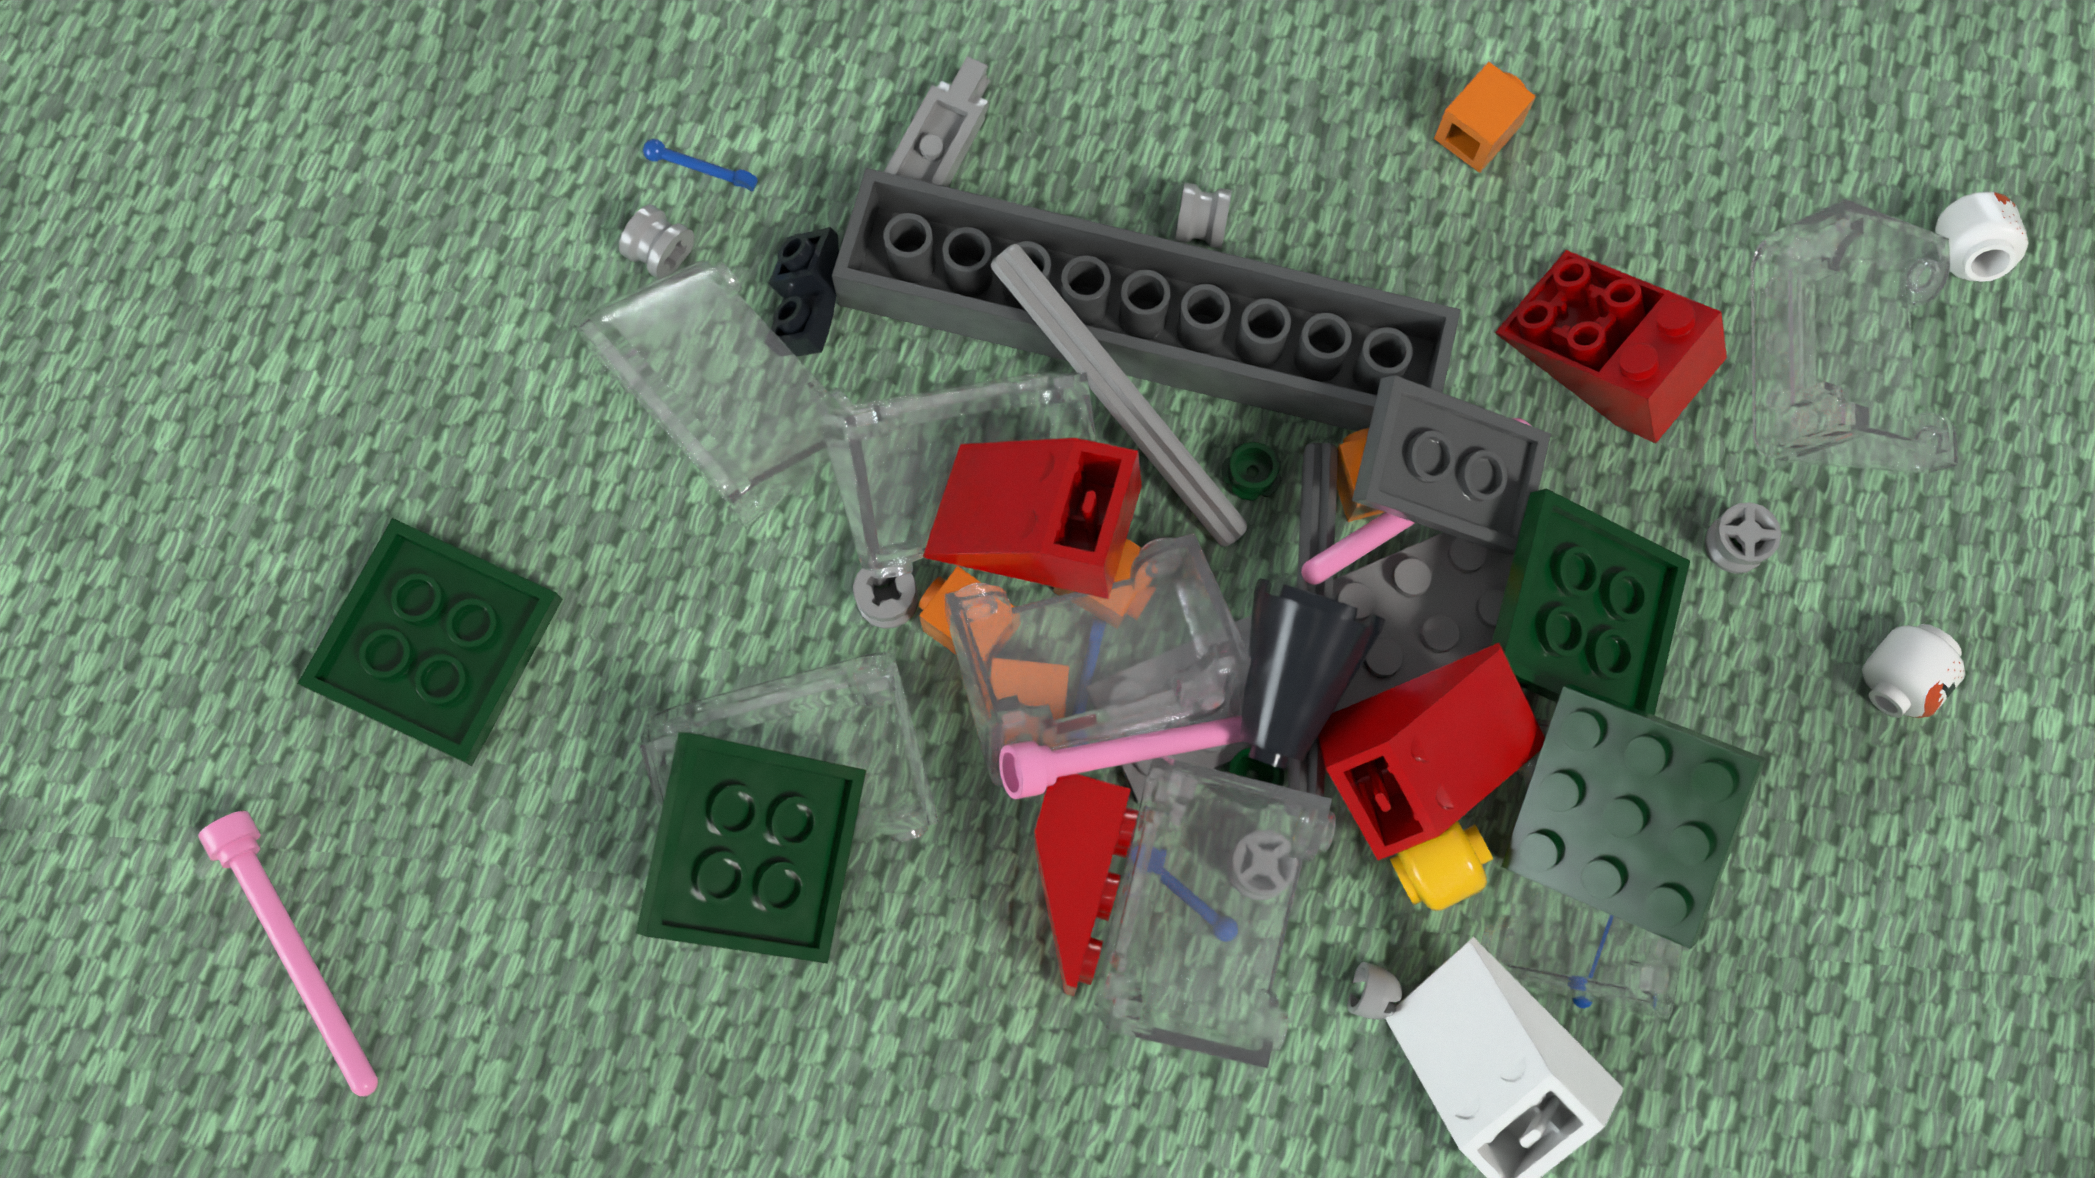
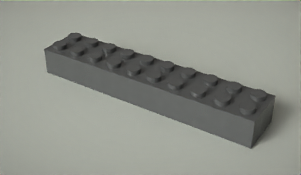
[832,168,1461,431]

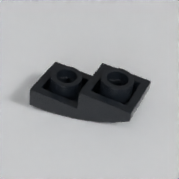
[764,227,839,360]

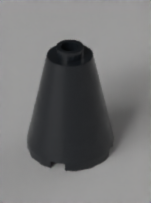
[1240,578,1385,769]

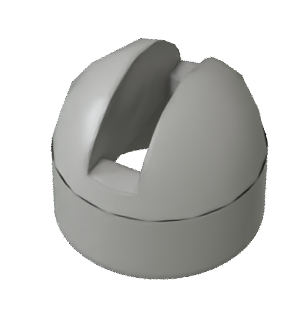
[1347,962,1402,1020]

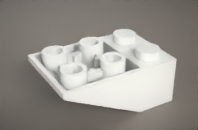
[1385,937,1624,1178]

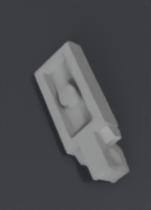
[884,56,990,187]

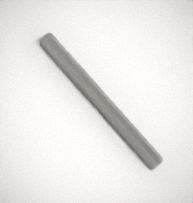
[991,244,1247,547]

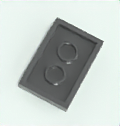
[1352,375,1551,555]

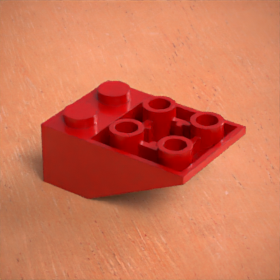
[1495,250,1727,444]
[923,438,1142,599]
[1318,643,1545,861]
[1034,774,1139,996]

